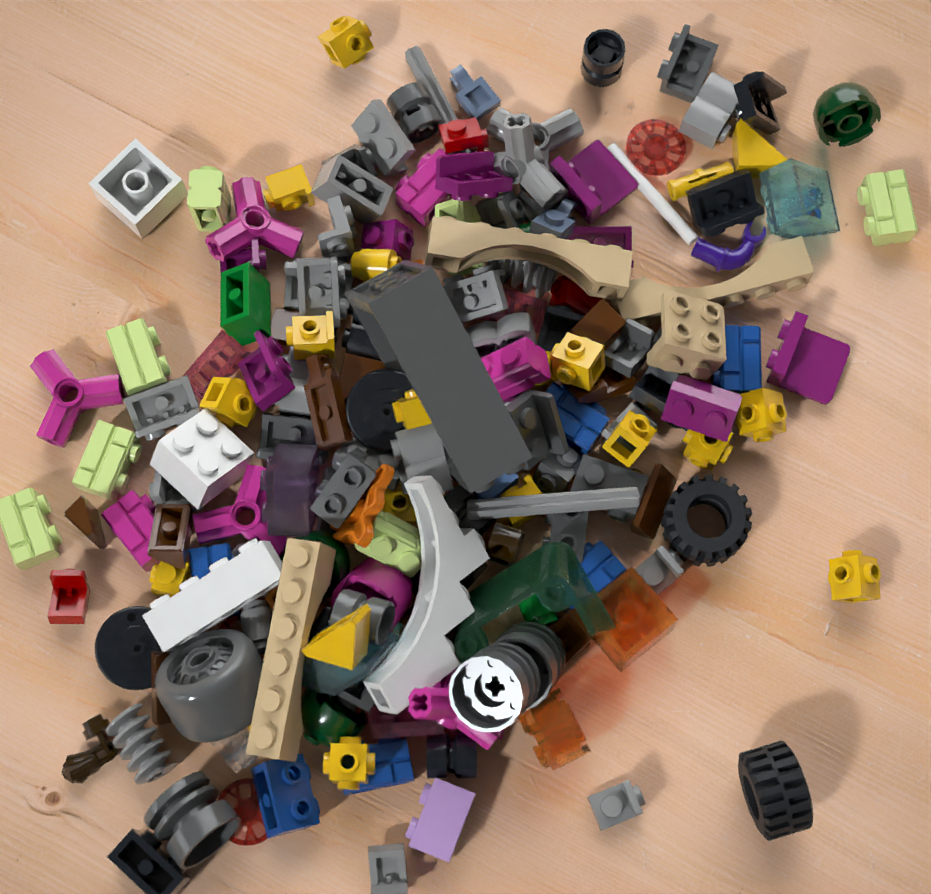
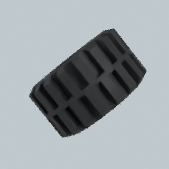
[661,475,752,567]
[738,740,813,841]

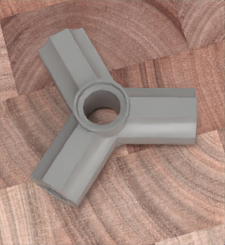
[486,107,584,193]
[494,113,566,209]

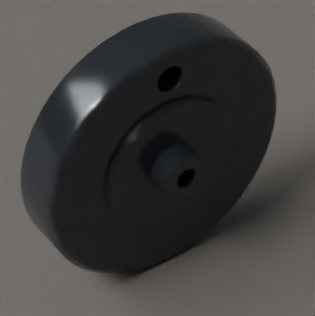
[346,368,413,452]
[94,606,162,690]

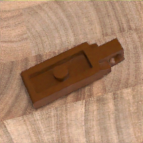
[303,354,353,451]

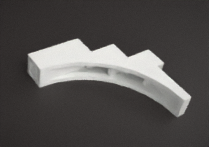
[363,476,490,715]

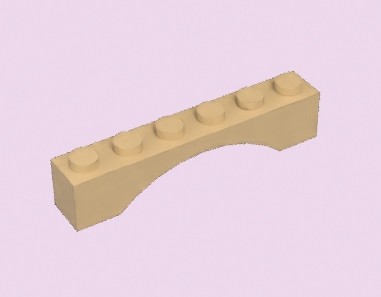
[424,216,633,301]
[610,236,814,332]
[246,538,336,762]

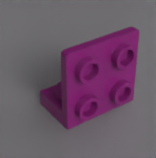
[549,140,638,225]

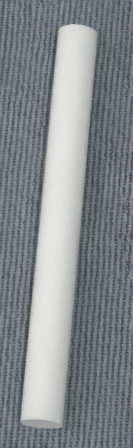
[607,143,698,246]

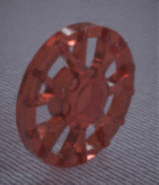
[625,119,686,176]
[217,778,269,846]

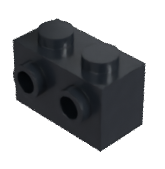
[107,829,191,894]

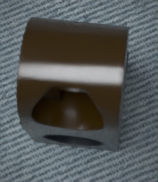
[486,522,525,569]

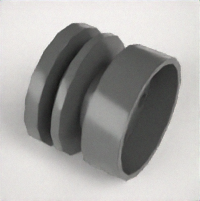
[493,621,566,708]
[449,642,541,733]
[144,771,242,870]

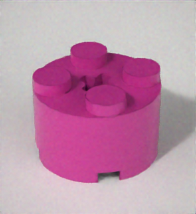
[331,557,413,631]

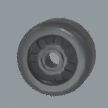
[155,629,263,742]

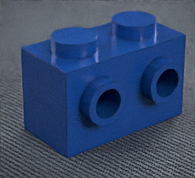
[251,753,320,839]

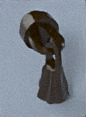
[62,714,118,784]

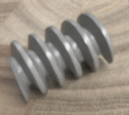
[487,259,558,299]
[105,703,177,784]

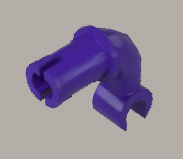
[690,221,766,272]

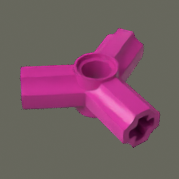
[205,177,305,262]
[30,349,125,448]
[193,464,287,557]
[408,668,503,751]

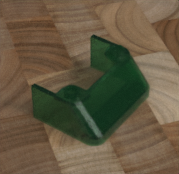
[454,541,616,664]

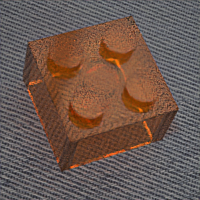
[578,567,678,672]

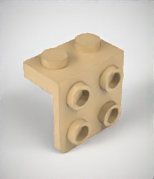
[647,290,727,381]

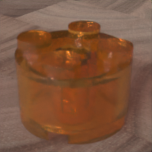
[518,688,592,771]

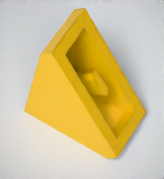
[732,119,789,179]
[301,603,371,670]

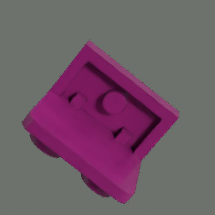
[765,311,850,405]
[661,375,742,442]

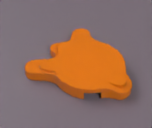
[330,464,395,548]

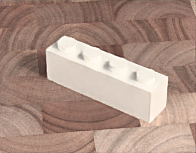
[142,539,283,652]

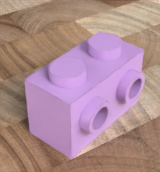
[405,777,475,863]

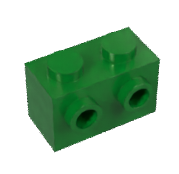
[220,262,271,346]

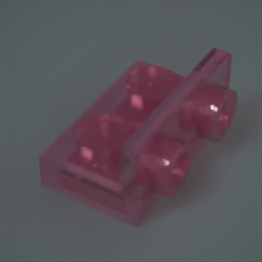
[368,703,444,739]

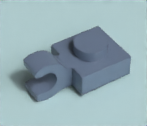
[450,64,501,121]
[529,198,578,239]

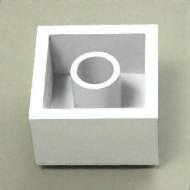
[89,138,188,239]
[150,408,254,509]

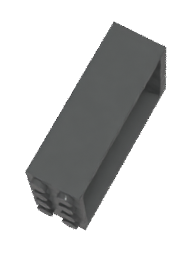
[345,260,533,493]

